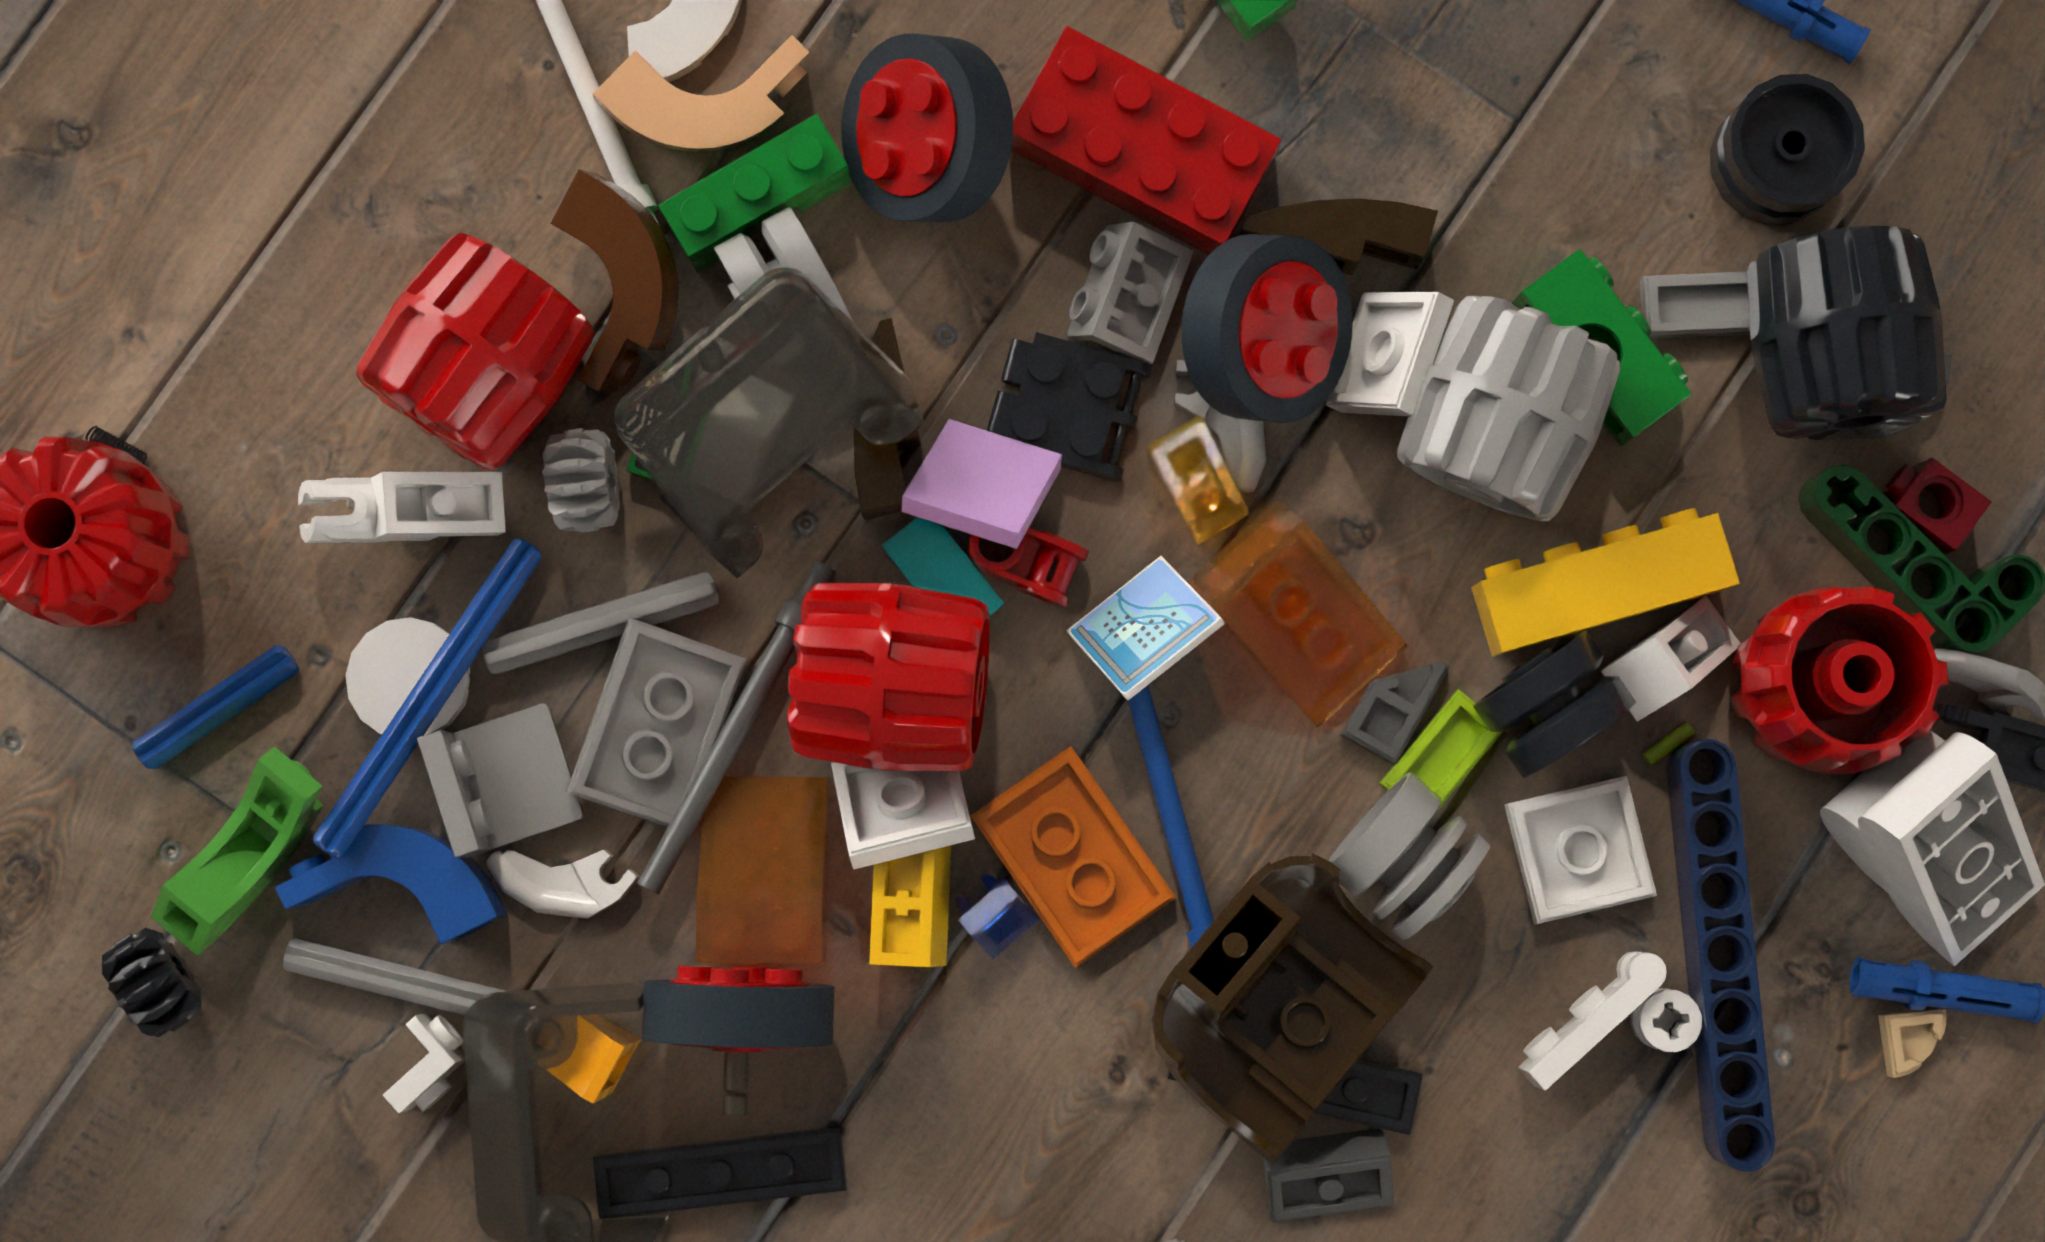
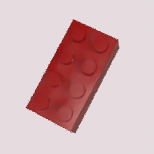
[1011,25,1282,255]

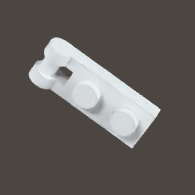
[1518,951,1667,1091]

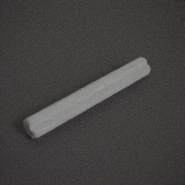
[482,571,719,675]
[283,938,525,1027]

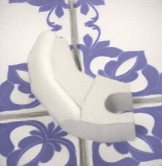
[486,850,640,919]

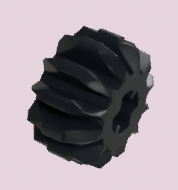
[102,928,202,1037]

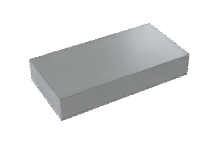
[1639,272,1750,339]

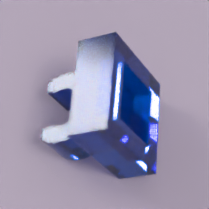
[956,874,1040,959]

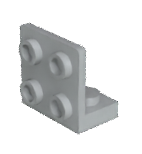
[417,703,584,858]

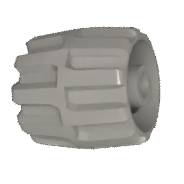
[1397,296,1620,521]

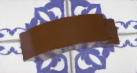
[550,169,679,392]

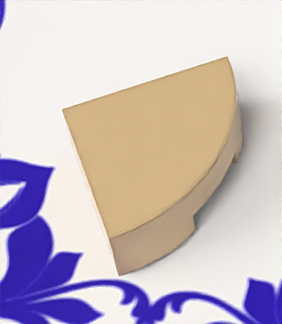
[1878,1008,1946,1078]

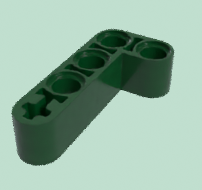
[1799,464,2045,653]

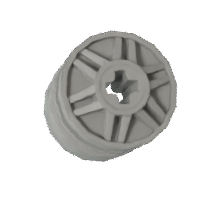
[1328,772,1491,940]

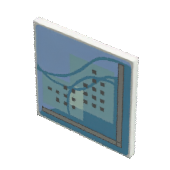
[1066,556,1225,701]

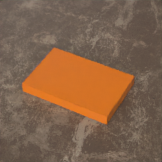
[971,746,1176,968]

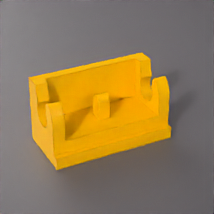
[869,845,951,967]

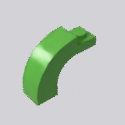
[150,746,324,956]

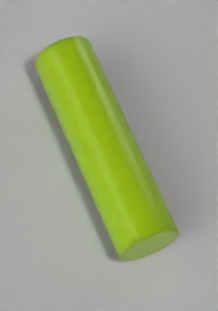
[1642,722,1696,766]

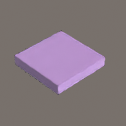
[902,419,1062,549]

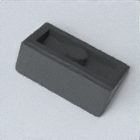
[1262,1129,1394,1222]

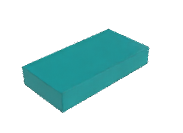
[881,517,1005,616]

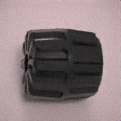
[1747,225,1947,440]

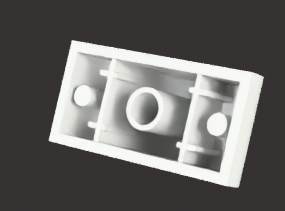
[1820,731,2045,966]

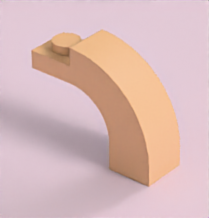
[593,35,809,152]

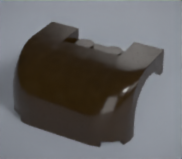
[1152,853,1433,1165]

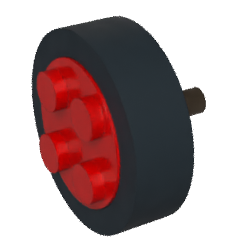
[841,33,1013,223]
[1181,234,1353,423]
[642,965,835,1116]

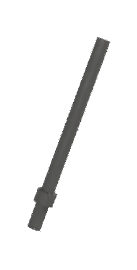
[637,561,836,895]

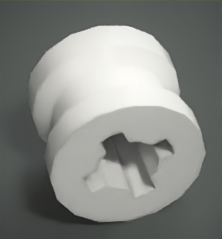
[1630,988,1702,1052]

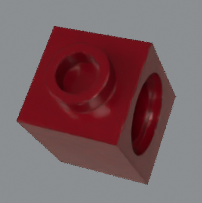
[1883,457,1992,555]

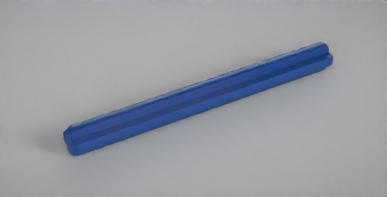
[313,538,541,858]

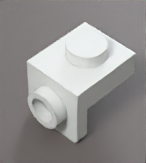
[383,1013,468,1114]

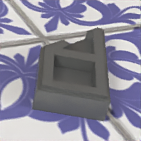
[1340,661,1450,765]

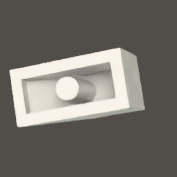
[1601,596,1741,722]

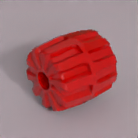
[356,233,594,471]
[0,437,191,627]
[787,583,990,771]
[1730,586,1949,774]

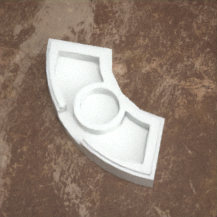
[627,0,742,82]

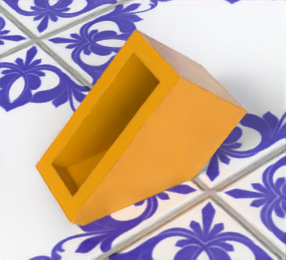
[537,1004,642,1104]

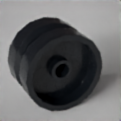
[1710,74,1865,225]
[1473,630,1636,778]

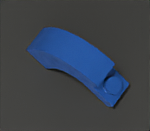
[275,824,508,944]

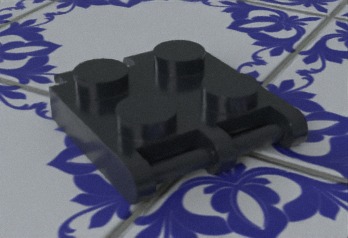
[986,332,1152,482]

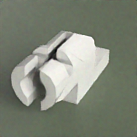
[298,472,506,543]

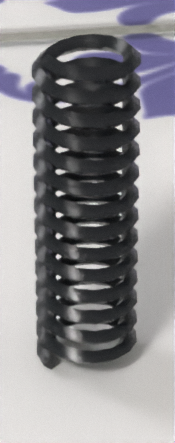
[85,426,147,465]

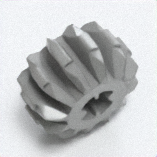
[542,428,621,533]

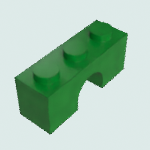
[658,114,852,272]
[1512,249,1692,446]

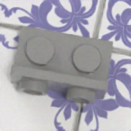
[1067,222,1193,363]

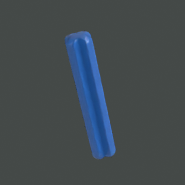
[132,645,299,769]

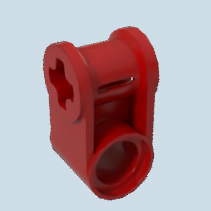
[968,527,1089,609]

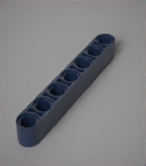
[1667,739,1775,1172]

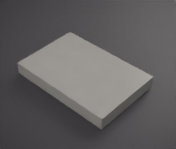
[566,618,747,827]

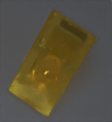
[1146,415,1250,545]

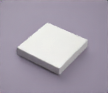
[1325,292,1454,416]
[831,762,975,870]
[1504,776,1657,924]

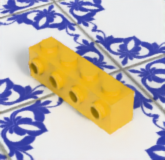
[1471,508,1740,657]

